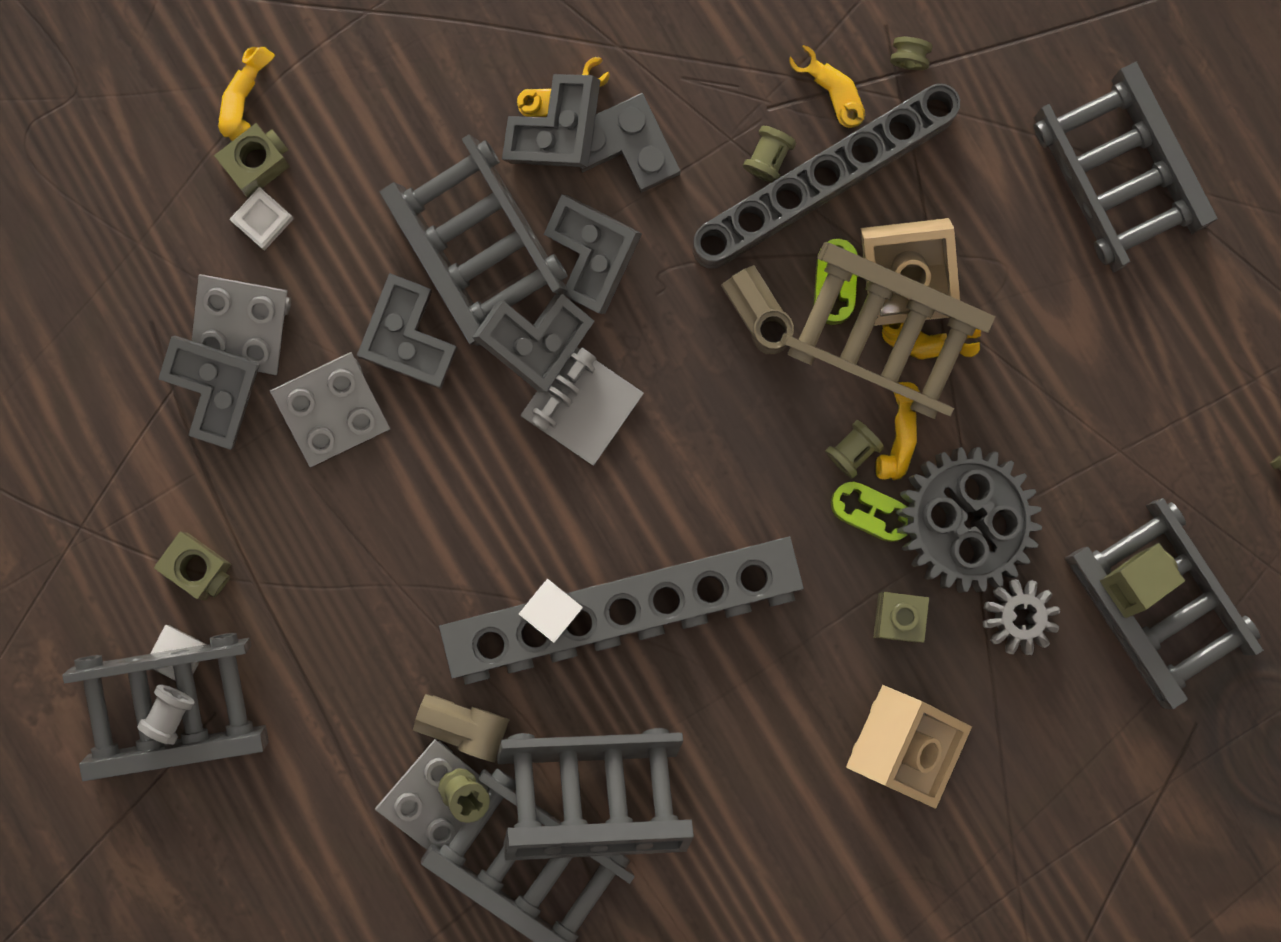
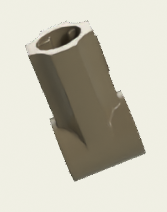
[721,265,794,354]
[413,694,510,763]

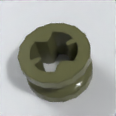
[890,36,933,70]

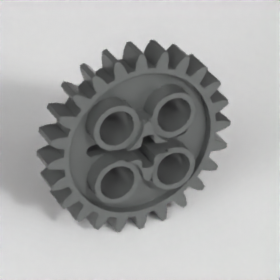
[896,447,1042,593]

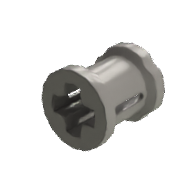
[137,685,195,745]

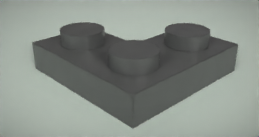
[502,74,601,167]
[580,93,681,193]
[544,194,642,314]
[357,273,457,389]
[472,293,594,392]
[159,336,260,450]

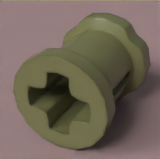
[742,125,796,183]
[825,420,884,479]
[438,768,490,823]

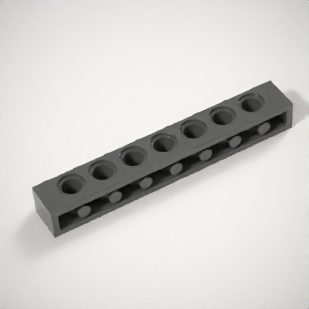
[439,536,804,685]

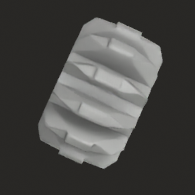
[983,579,1060,655]

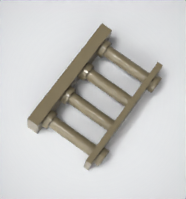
[780,242,996,419]

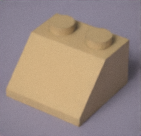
[860,218,960,326]
[846,685,972,809]

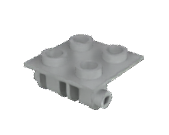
[192,274,291,375]
[520,347,644,466]
[270,352,390,467]
[375,739,489,849]

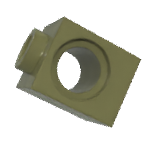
[214,123,290,198]
[154,531,232,601]
[1100,543,1185,618]
[873,592,929,643]

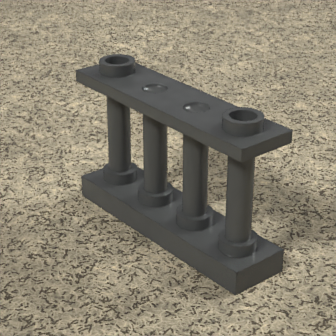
[1033,61,1218,273]
[379,134,568,346]
[1065,498,1264,709]
[62,633,269,782]
[497,728,694,861]
[421,768,635,942]

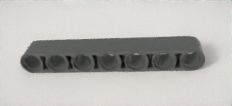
[693,83,960,269]

